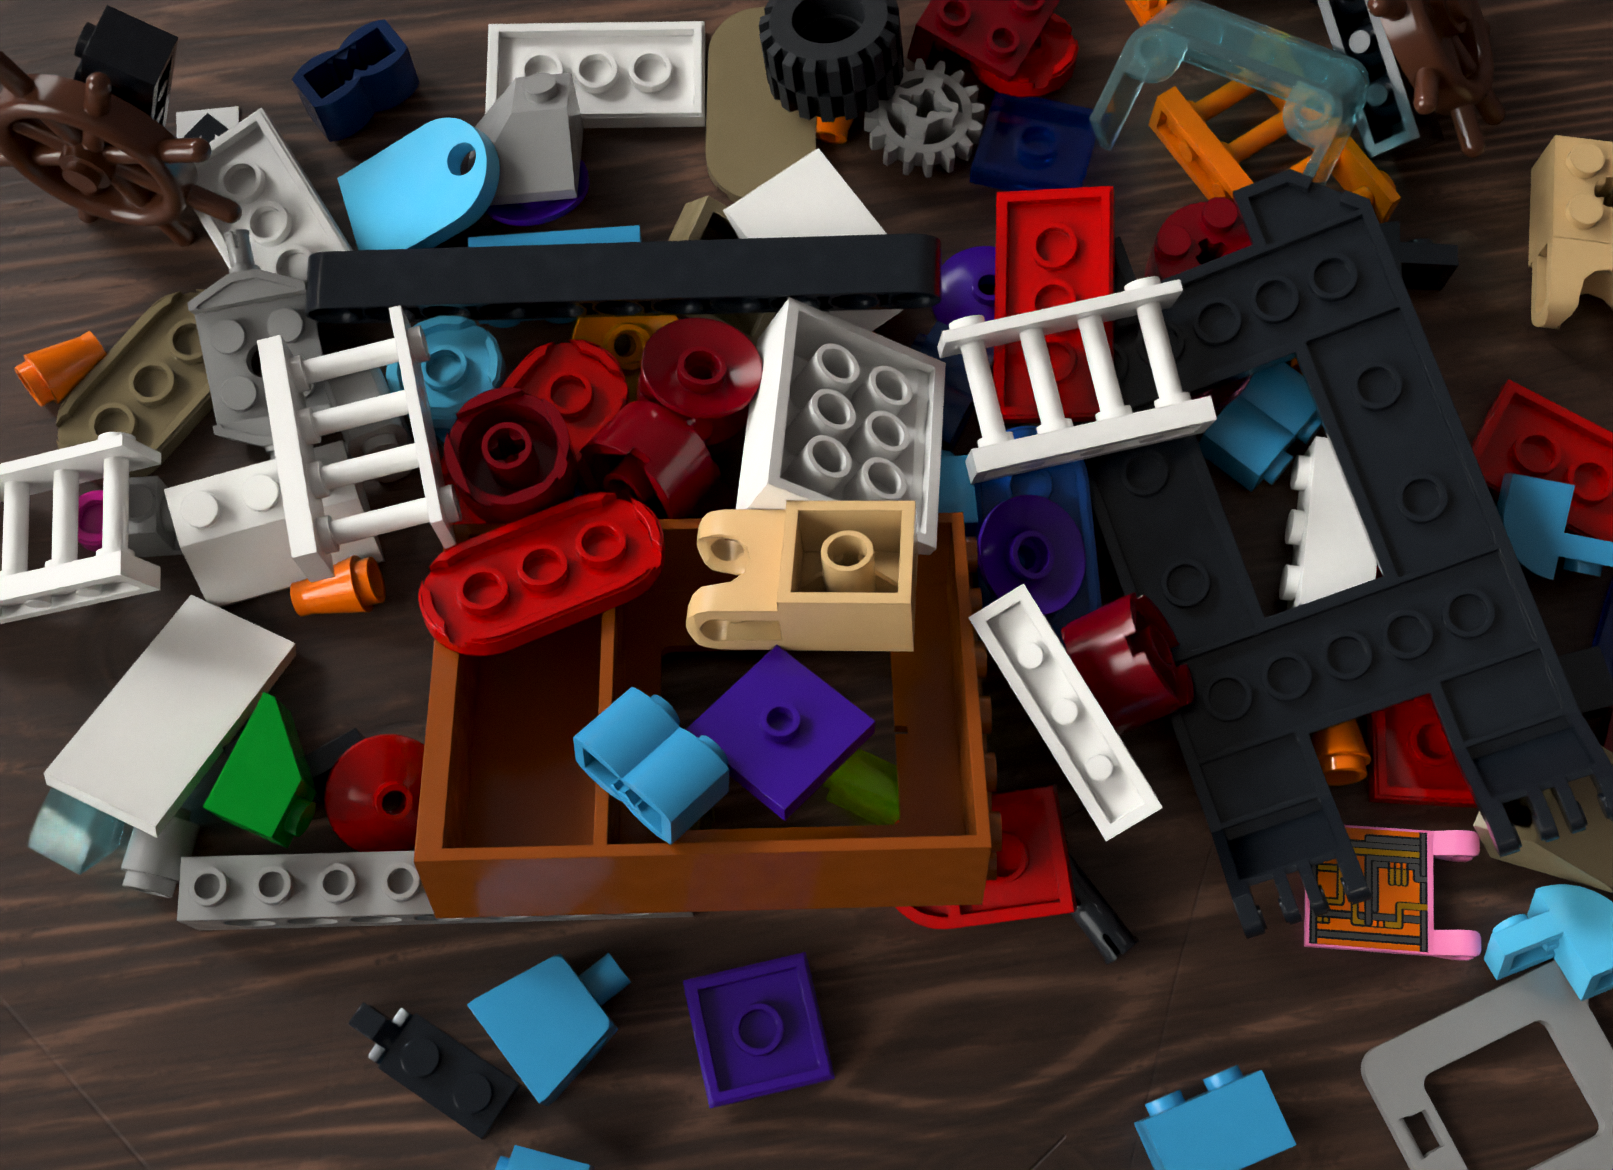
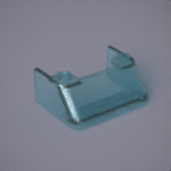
[1089,0,1369,186]

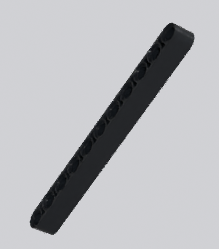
[305,233,942,324]

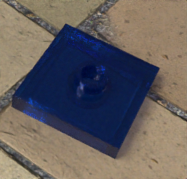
[969,91,1104,191]

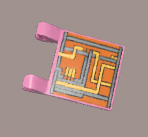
[1304,825,1481,961]

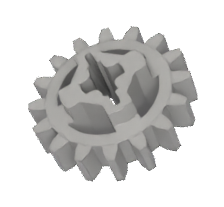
[864,58,985,178]

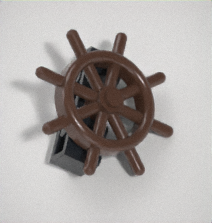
[1317,0,1506,162]
[0,5,242,247]

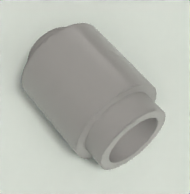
[121,807,201,898]

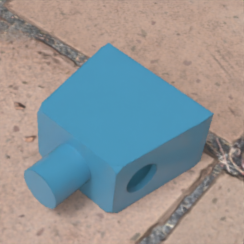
[467,952,631,1107]

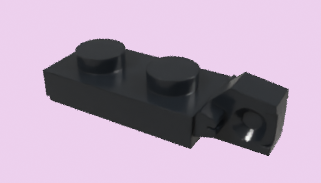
[348,1002,521,1140]

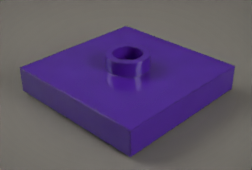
[686,645,875,821]
[683,952,835,1109]

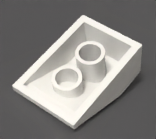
[722,149,904,332]

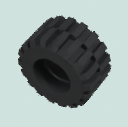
[759,0,905,122]

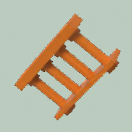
[1148,32,1402,224]

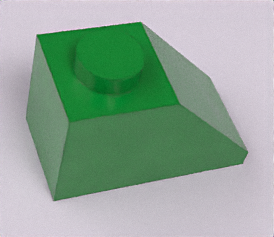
[203,692,317,849]

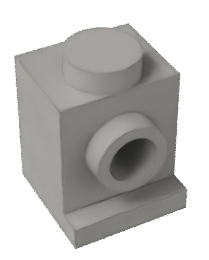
[128,476,183,557]

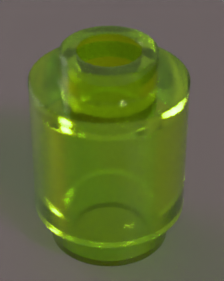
[822,748,899,825]

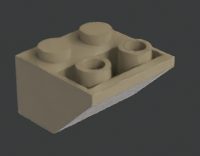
[1473,746,1613,893]

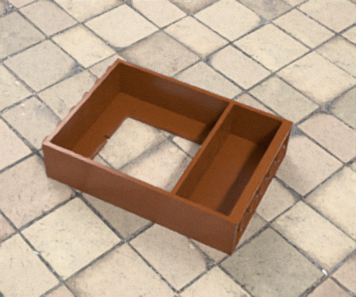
[414,512,1002,918]

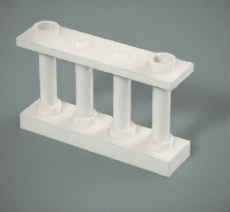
[937,276,1217,484]
[257,305,462,582]
[0,432,161,624]
[968,583,1163,841]

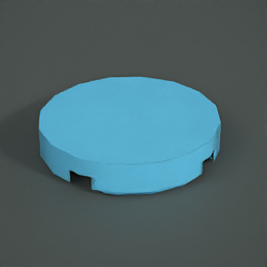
[386,315,506,429]

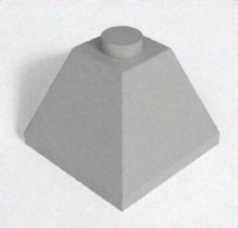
[467,73,584,206]

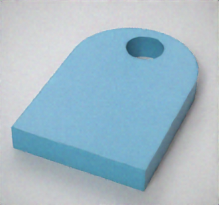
[337,117,500,250]

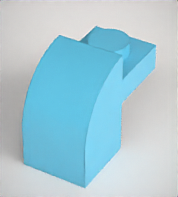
[1484,884,1613,1001]

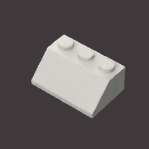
[164,440,385,608]

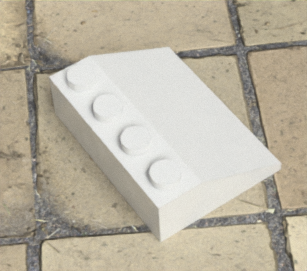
[736,297,946,555]

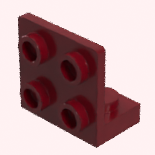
[906,0,1060,82]

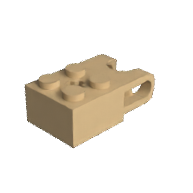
[1528,135,1613,329]
[686,501,918,651]

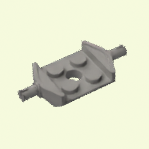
[187,229,332,460]

